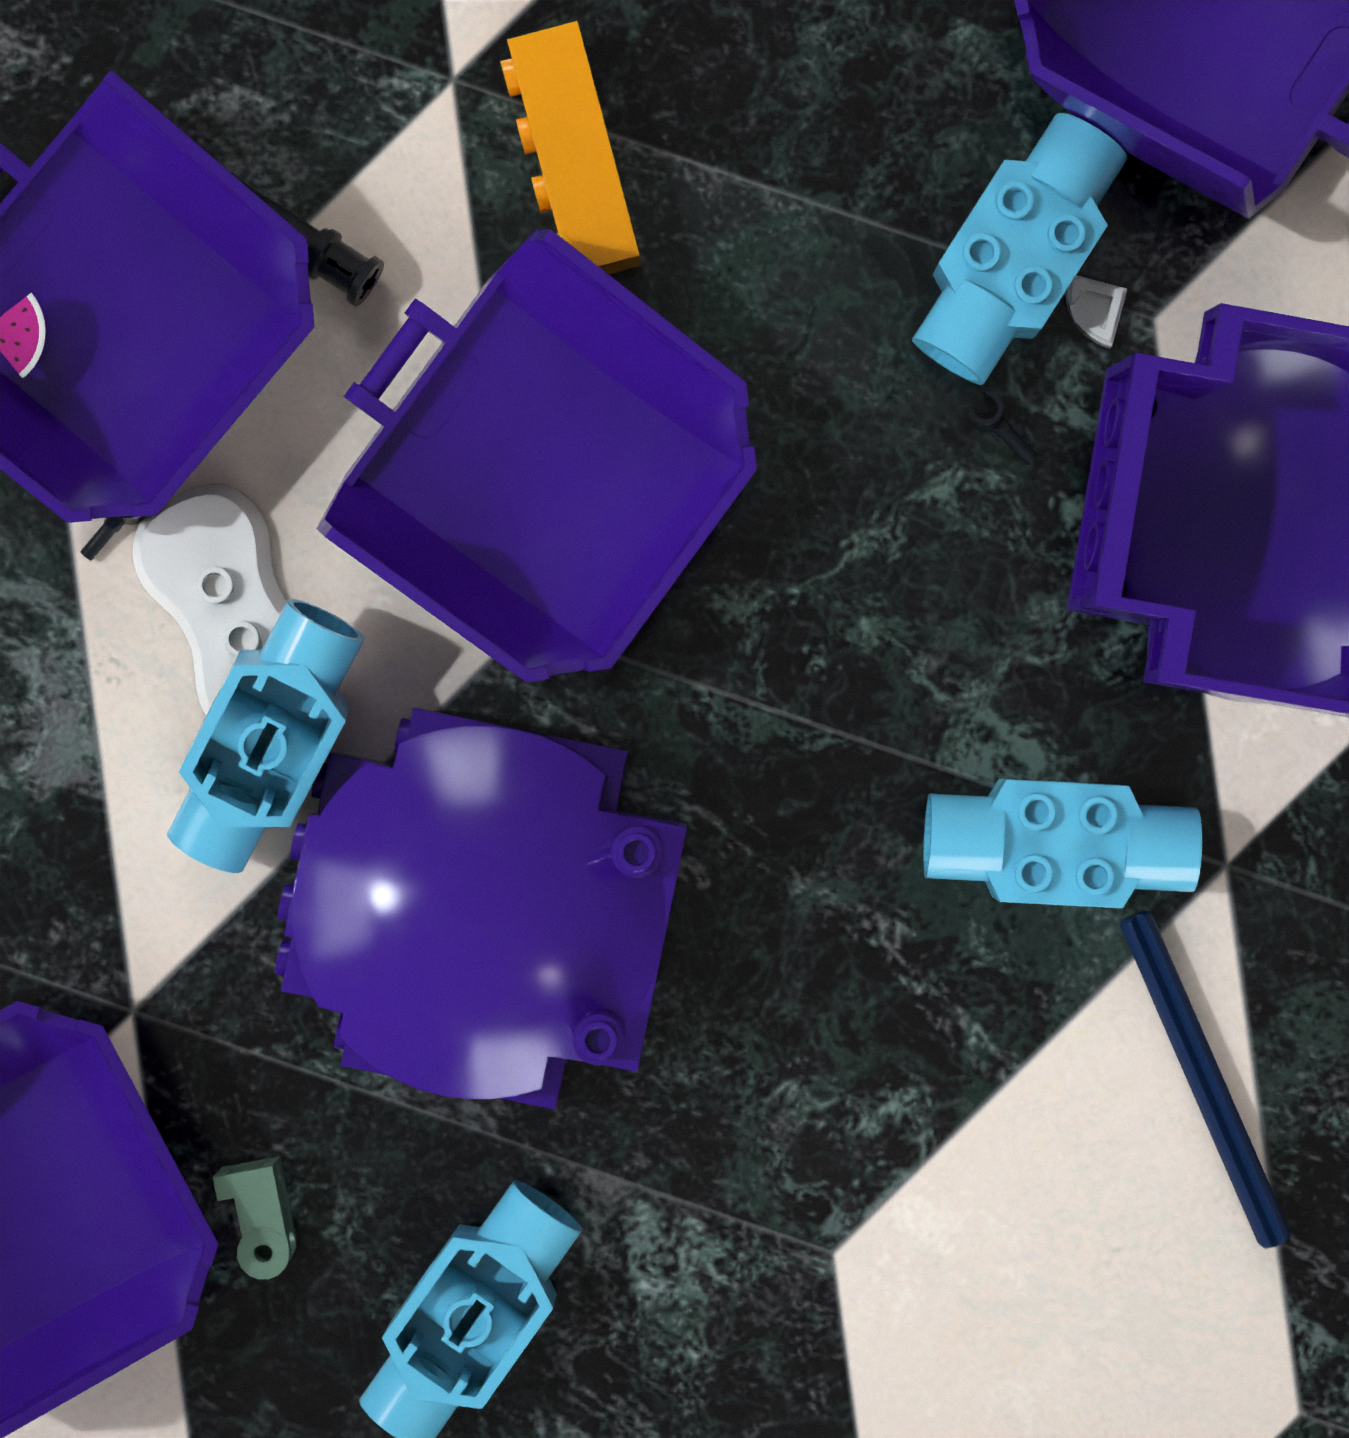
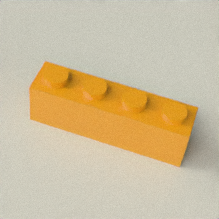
[500,21,641,274]

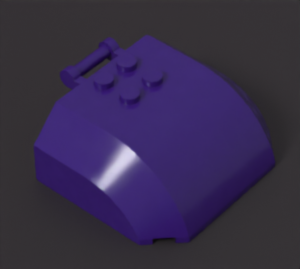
[1014,0,1349,219]
[0,70,315,523]
[316,230,757,683]
[0,1001,218,1438]

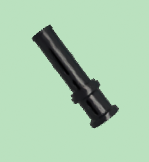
[230,172,384,307]

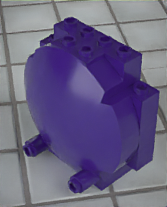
[1067,303,1349,718]
[275,708,688,1110]

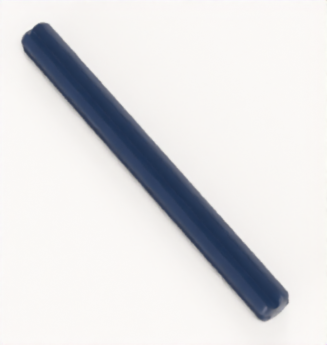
[1120,911,1291,1249]

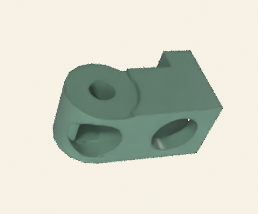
[213,1156,296,1279]

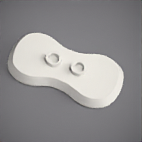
[132,484,287,715]

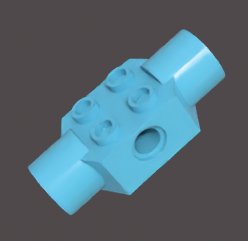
[912,113,1128,385]
[167,599,365,873]
[923,779,1202,908]
[359,1180,583,1438]

